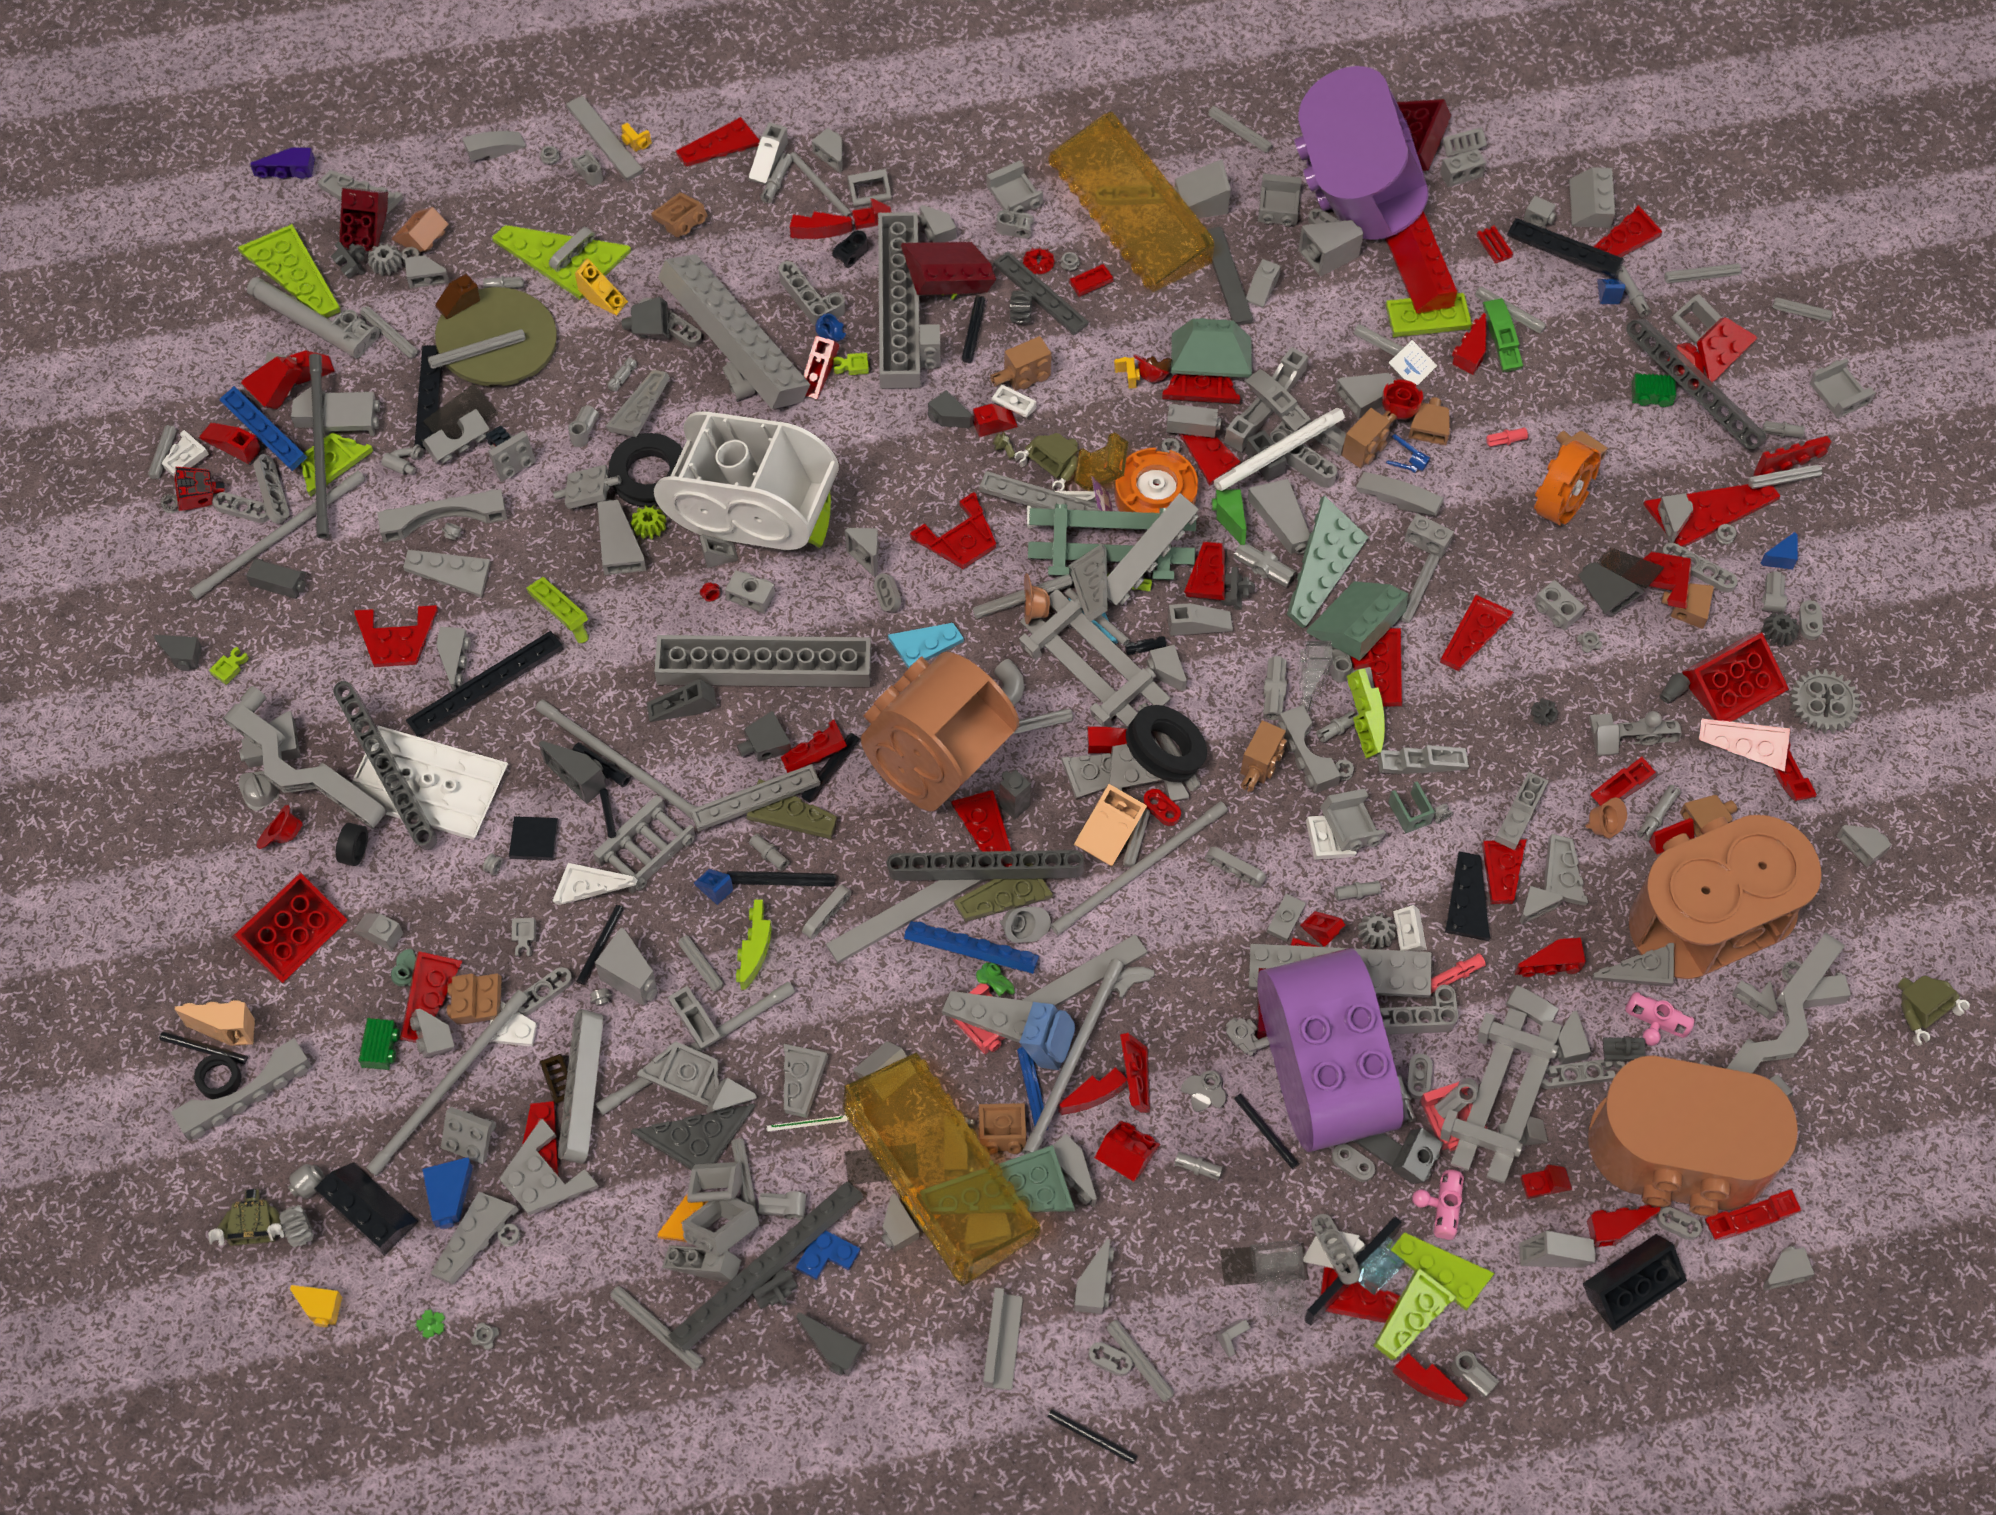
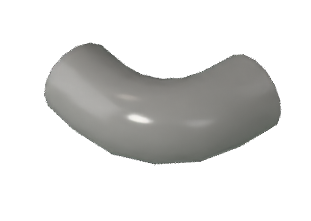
[994,659,1025,706]

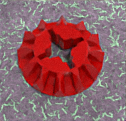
[1023,247,1054,274]

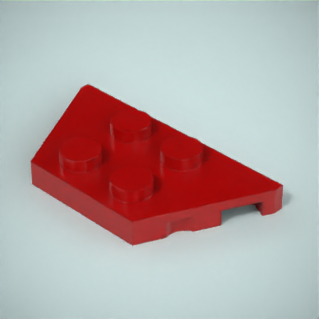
[1697,317,1757,383]
[1162,374,1240,404]

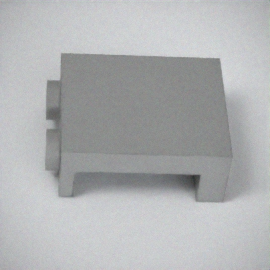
[987,160,1043,213]
[1258,174,1302,226]
[1809,358,1876,419]
[323,392,380,437]
[1320,789,1386,851]

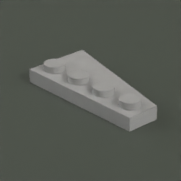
[317,170,403,214]
[606,370,670,437]
[403,550,491,598]
[430,1192,519,1285]

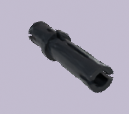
[572,742,631,787]

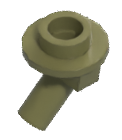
[992,432,1015,460]

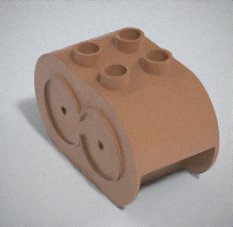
[861,652,1019,811]
[1629,815,1821,979]
[1588,1056,1798,1216]

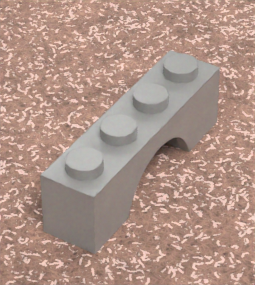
[1277,705,1341,793]

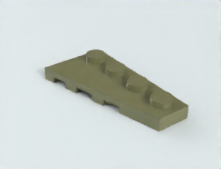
[747,779,837,839]
[954,863,1053,922]

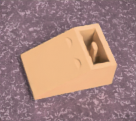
[1074,784,1147,867]
[175,1000,255,1046]

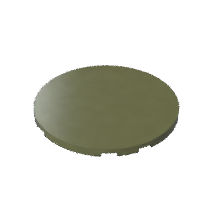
[435,287,557,386]

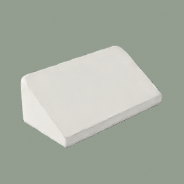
[991,384,1036,418]
[1393,905,1427,951]

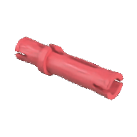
[1431,953,1486,993]

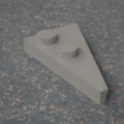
[1592,943,1674,987]

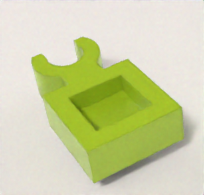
[833,353,869,375]
[209,647,249,685]

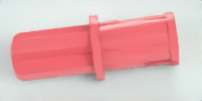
[1486,427,1528,447]

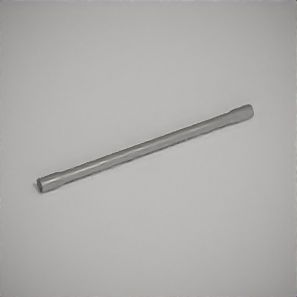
[189,470,365,600]
[535,699,697,820]
[1050,801,1228,935]
[1022,959,1124,1154]
[595,982,795,1116]
[366,989,528,1176]

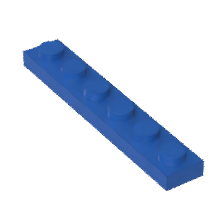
[219,386,307,471]
[904,921,1039,974]

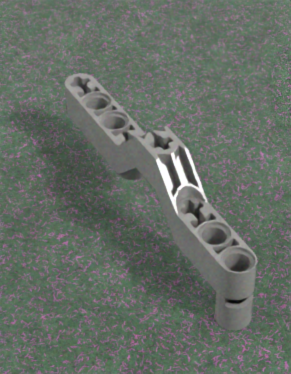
[222,686,387,829]
[1701,933,1845,1073]

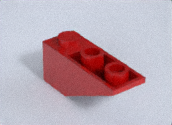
[1452,313,1486,375]
[199,422,261,464]
[1515,937,1585,977]
[1587,1205,1661,1248]

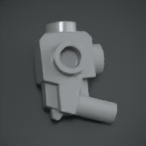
[1226,1018,1269,1057]

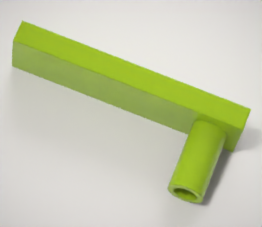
[526,577,589,643]

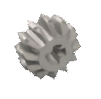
[368,242,402,276]
[1358,912,1396,950]
[279,1205,313,1247]

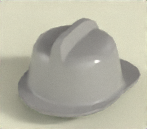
[239,771,279,811]
[1000,907,1051,943]

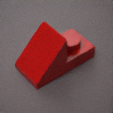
[852,198,892,230]
[1300,911,1345,947]
[1520,1164,1572,1199]

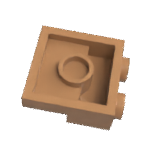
[651,192,708,237]
[447,973,502,1024]
[979,1103,1026,1155]

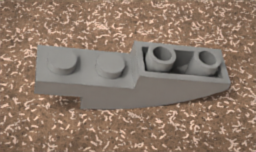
[1245,369,1311,433]
[1495,772,1548,850]

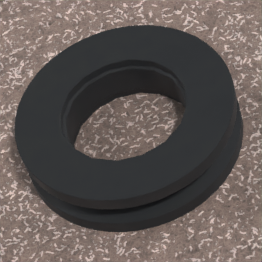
[609,433,683,508]
[1126,705,1207,782]

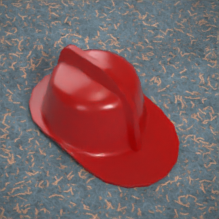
[256,805,303,849]

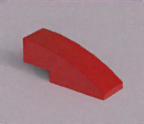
[789,211,852,239]
[1087,726,1127,754]
[1590,757,1657,806]
[1058,1067,1128,1115]
[1392,1353,1468,1407]

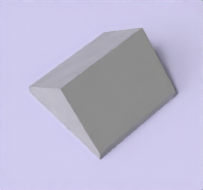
[845,528,879,577]
[853,1041,918,1102]

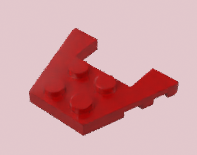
[910,492,996,569]
[1622,552,1692,609]
[354,605,438,667]

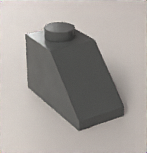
[928,390,973,428]
[154,635,202,671]

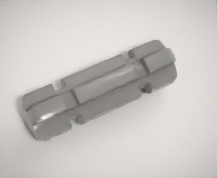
[607,357,637,392]

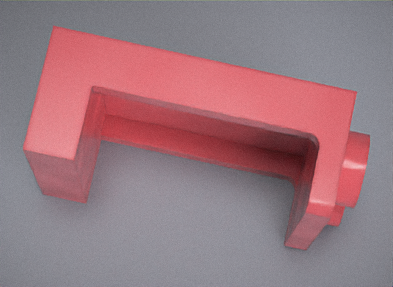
[950,983,1005,1054]
[1420,1081,1487,1151]

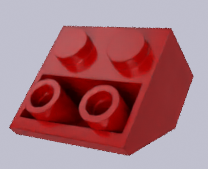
[1094,1121,1160,1182]

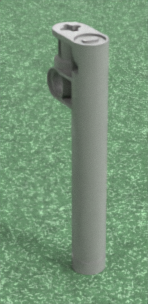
[247,277,380,359]

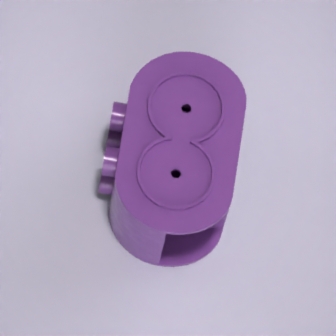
[1294,66,1428,239]
[1257,948,1403,1152]

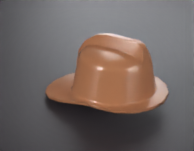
[1024,573,1050,624]
[1585,797,1627,839]

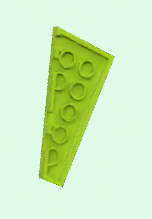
[238,224,341,318]

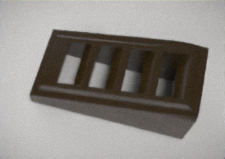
[539,1054,568,1104]

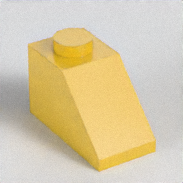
[290,1285,342,1328]

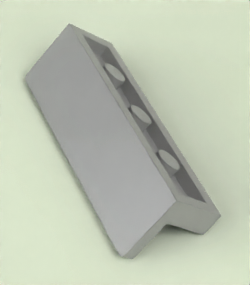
[983,1288,1023,1390]

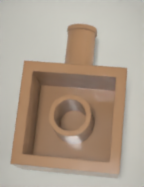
[990,336,1052,391]
[1341,408,1397,469]
[1240,720,1287,792]

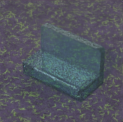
[1357,1238,1405,1294]

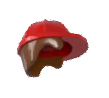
[1133,354,1172,383]

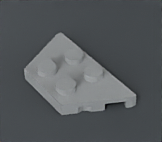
[637,1041,719,1107]

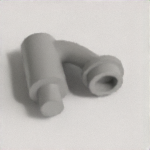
[381,444,424,475]

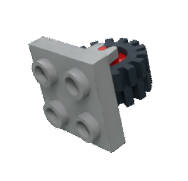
[486,426,536,482]

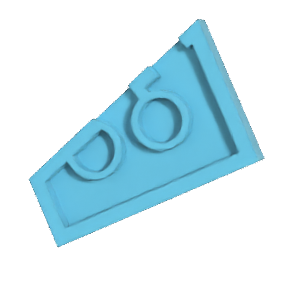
[888,623,964,668]

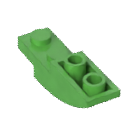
[1482,298,1523,373]

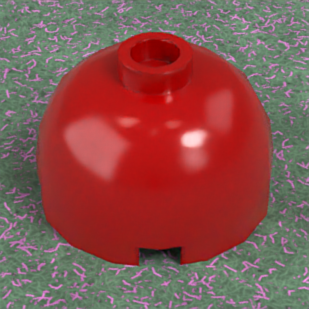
[1382,379,1423,420]

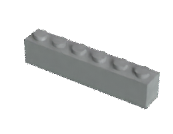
[1107,493,1199,606]

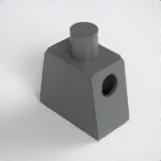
[622,297,669,339]
[737,711,791,762]

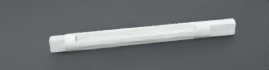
[1214,408,1345,491]

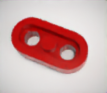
[1143,789,1181,826]

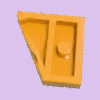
[657,1194,709,1242]

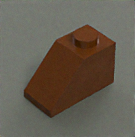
[435,273,480,320]

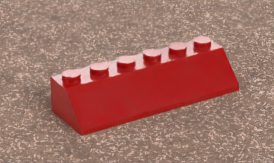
[1385,211,1457,314]

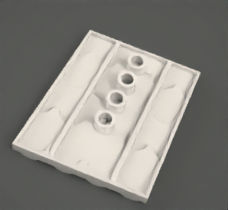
[352,726,508,840]

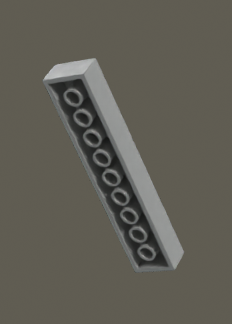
[878,212,920,388]
[658,254,810,409]
[654,635,871,687]

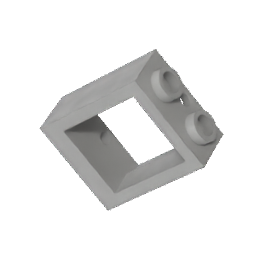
[682,1198,759,1257]

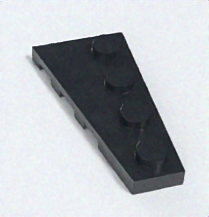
[1445,851,1490,942]

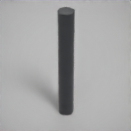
[600,788,616,838]

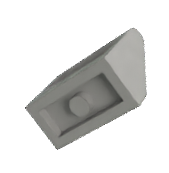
[847,169,892,207]
[1671,294,1722,345]
[687,1162,743,1203]

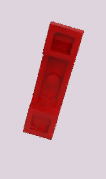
[1773,742,1817,801]
[1705,1189,1802,1241]

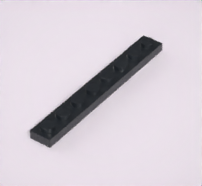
[406,630,563,738]

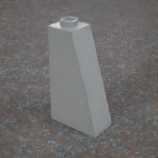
[1248,479,1310,554]
[597,499,646,575]

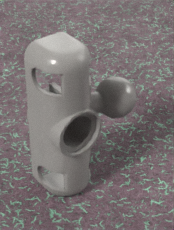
[1618,711,1682,745]

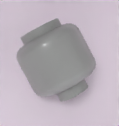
[288,1164,325,1199]

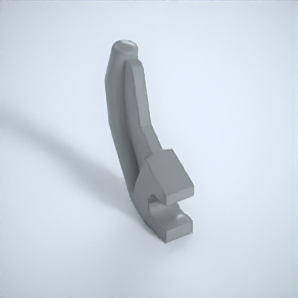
[1107,966,1155,1000]

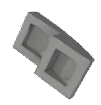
[1505,985,1558,1026]

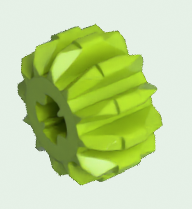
[631,504,667,540]

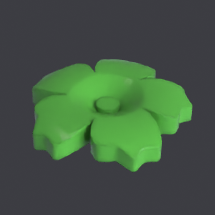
[415,1309,445,1339]

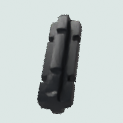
[1125,636,1167,655]

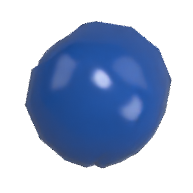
[815,314,846,342]

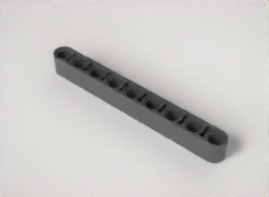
[1626,318,1766,449]
[333,681,437,850]
[886,850,1085,881]

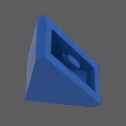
[1597,279,1625,304]
[1760,532,1798,570]
[693,869,733,905]

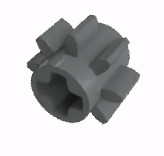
[1530,698,1558,726]

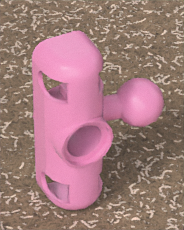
[1625,992,1695,1046]
[1412,1169,1464,1240]

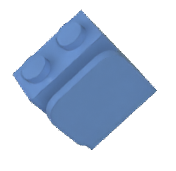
[1019,1002,1075,1070]

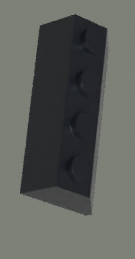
[314,1162,418,1256]
[1583,1234,1687,1331]

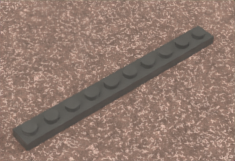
[668,1181,863,1352]

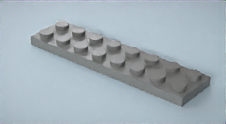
[1249,944,1431,998]

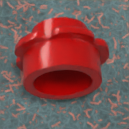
[700,582,720,602]

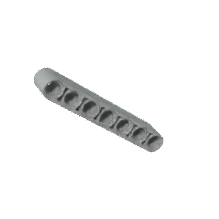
[558,1009,603,1164]

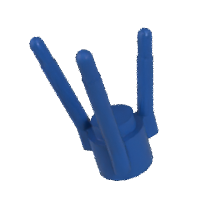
[1386,434,1430,473]

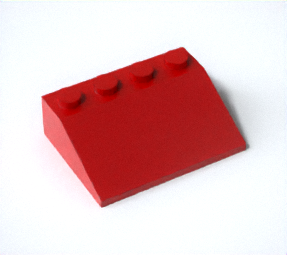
[1682,632,1789,722]
[231,872,348,983]

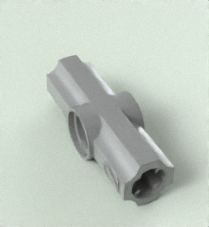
[1234,543,1297,588]
[1263,656,1287,721]

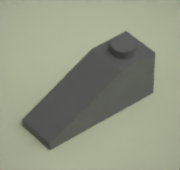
[647,679,717,722]
[796,1312,862,1376]

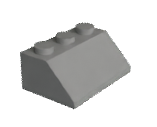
[1569,167,1615,228]

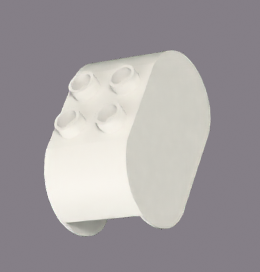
[654,412,839,550]

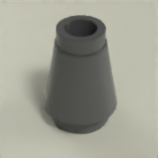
[1659,673,1690,704]

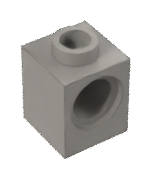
[1523,196,1556,228]

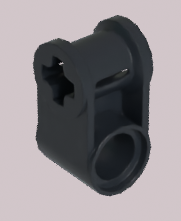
[832,230,868,268]

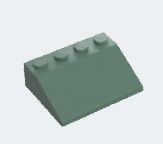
[1306,581,1408,661]

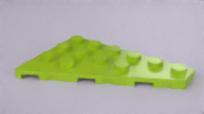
[492,225,631,300]

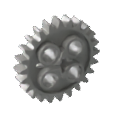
[1789,669,1861,734]

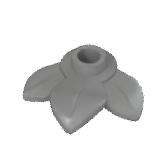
[1181,1071,1226,1112]

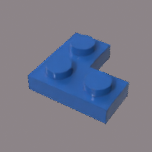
[796,1230,861,1280]

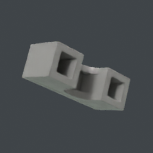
[422,409,490,464]

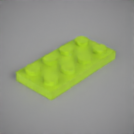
[1385,293,1472,337]

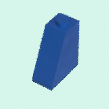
[422,1157,473,1229]

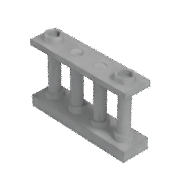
[593,795,695,894]

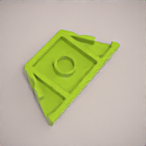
[301,433,373,497]

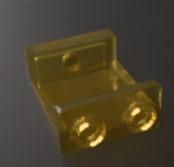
[1075,432,1129,491]

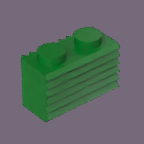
[1631,373,1676,407]
[358,1018,400,1070]

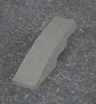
[1356,472,1444,516]
[1377,745,1469,774]

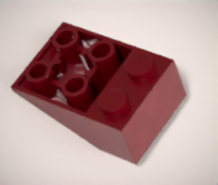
[339,188,388,251]

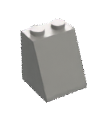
[1172,160,1231,220]
[1298,220,1363,277]
[595,928,657,1006]

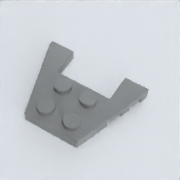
[1109,738,1189,802]
[499,1119,598,1215]

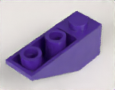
[250,147,315,179]

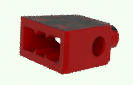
[174,467,225,511]

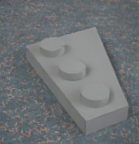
[1543,834,1588,906]
[784,1044,828,1118]

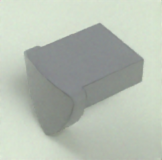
[1215,1319,1250,1358]

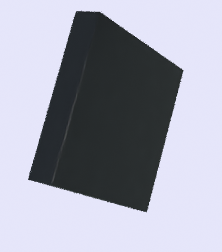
[509,816,559,861]

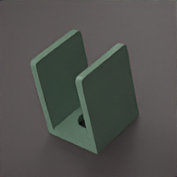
[1388,781,1435,834]

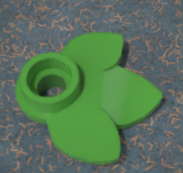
[976,963,1015,996]

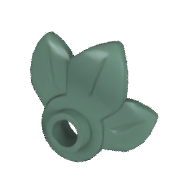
[391,949,416,986]

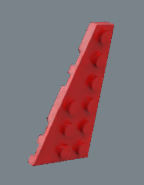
[1643,484,1781,548]

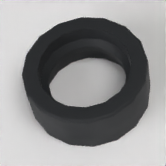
[335,822,368,866]
[194,1054,242,1099]

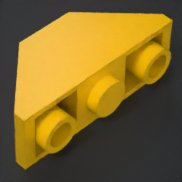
[575,258,628,315]

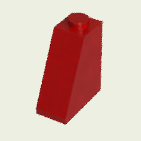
[241,356,303,409]

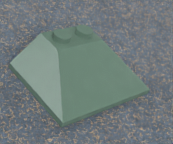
[1171,318,1252,378]

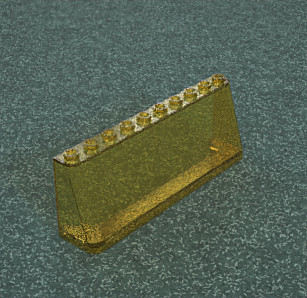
[1048,111,1214,292]
[843,1052,1041,1286]

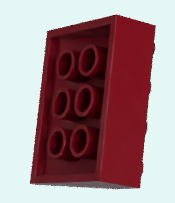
[1397,99,1451,171]
[901,242,996,295]

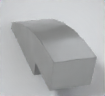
[462,131,526,162]
[668,986,721,1050]

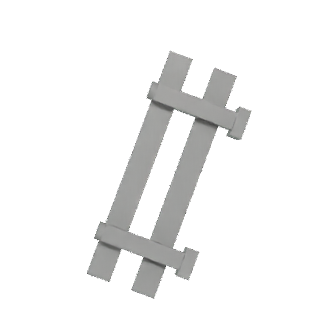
[1019,589,1171,727]
[1440,1008,1562,1184]

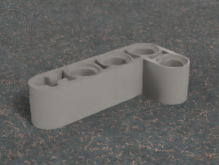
[779,261,845,325]
[1270,421,1337,488]
[1379,984,1458,1035]

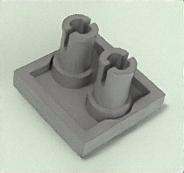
[441,1106,496,1164]

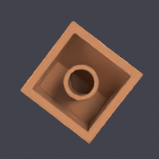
[391,207,448,252]

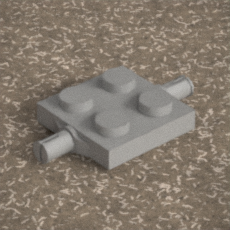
[553,465,621,509]

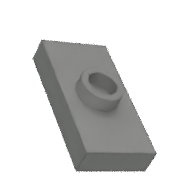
[1267,894,1306,942]

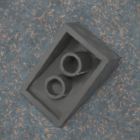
[539,741,606,804]

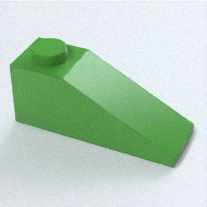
[1211,489,1246,545]

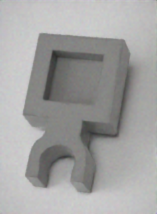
[512,918,536,957]

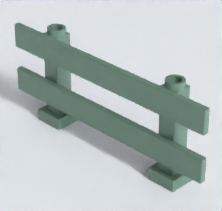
[1028,504,1196,580]

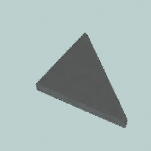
[631,1103,755,1170]

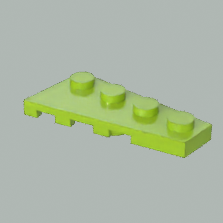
[1390,1232,1495,1311]
[1373,1268,1456,1360]

